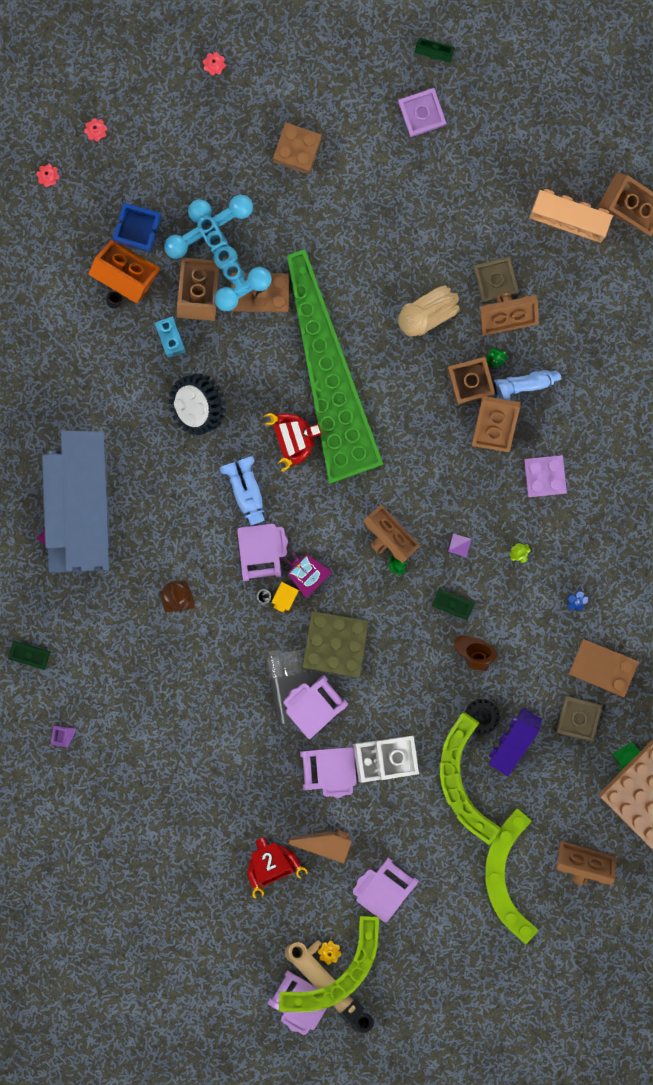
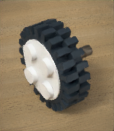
[169,373,226,435]

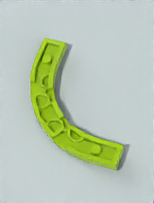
[440,712,502,845]
[485,808,538,944]
[279,916,379,1013]

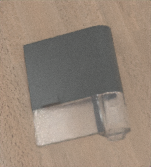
[265,648,334,724]

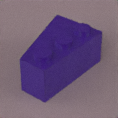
[488,707,542,776]

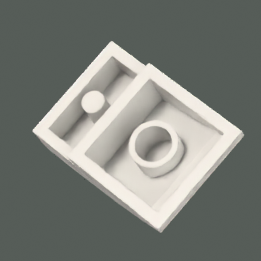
[353,736,419,783]

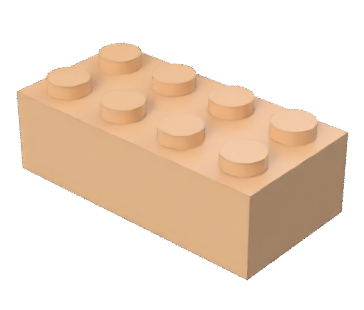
[529,189,613,243]

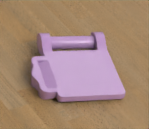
[237,524,288,581]
[283,675,348,739]
[300,747,357,798]
[353,858,419,923]
[268,970,327,1035]

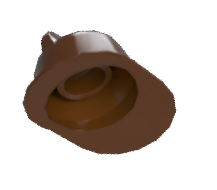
[160,580,195,612]
[454,635,497,671]

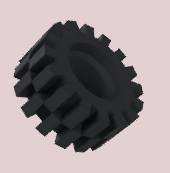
[465,699,500,734]

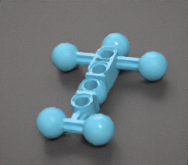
[164,195,272,311]

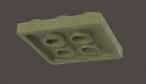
[302,611,369,678]

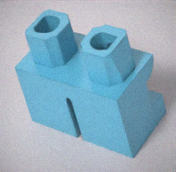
[155,316,186,358]

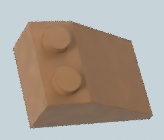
[598,173,653,236]
[177,257,219,321]
[569,639,639,697]
[289,830,352,863]

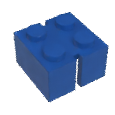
[113,202,162,253]

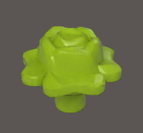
[509,543,531,563]

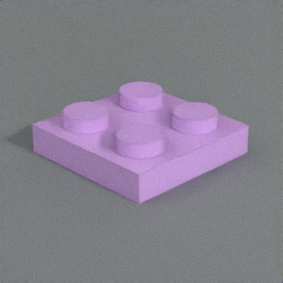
[398,88,447,138]
[524,455,567,497]

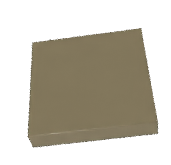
[473,256,520,303]
[556,696,603,742]

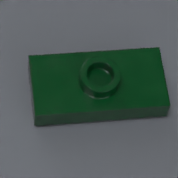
[414,38,455,63]
[432,589,474,621]
[8,641,51,670]

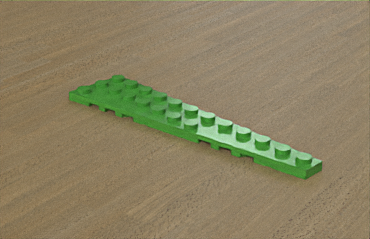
[287,249,383,484]

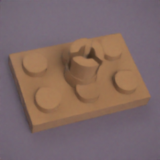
[231,273,289,312]
[479,293,539,336]
[472,396,521,452]
[363,504,420,563]
[556,841,616,886]

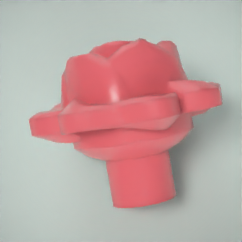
[203,52,226,76]
[84,118,108,142]
[36,164,60,187]

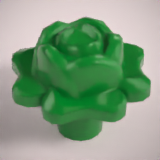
[486,348,508,368]
[388,556,408,576]

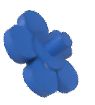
[567,591,588,611]

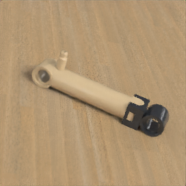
[285,940,374,1033]

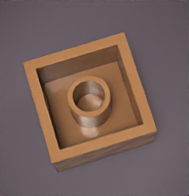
[273,122,322,175]
[447,357,495,406]

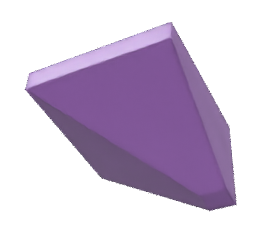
[448,533,472,557]
[51,725,76,747]

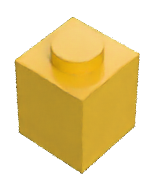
[271,582,299,613]

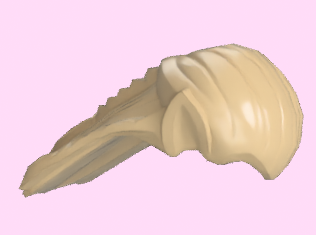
[398,285,460,337]

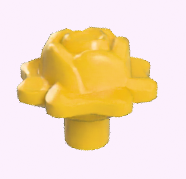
[318,941,341,965]

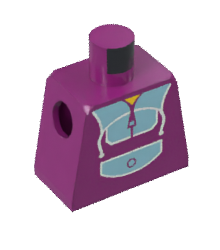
[285,552,332,598]

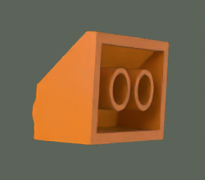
[88,239,161,304]

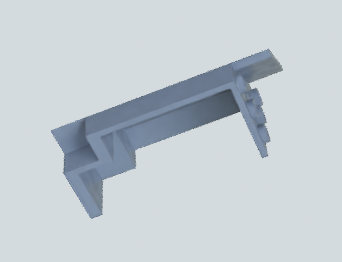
[42,430,110,573]

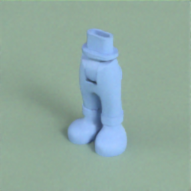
[492,370,561,400]
[219,456,265,526]

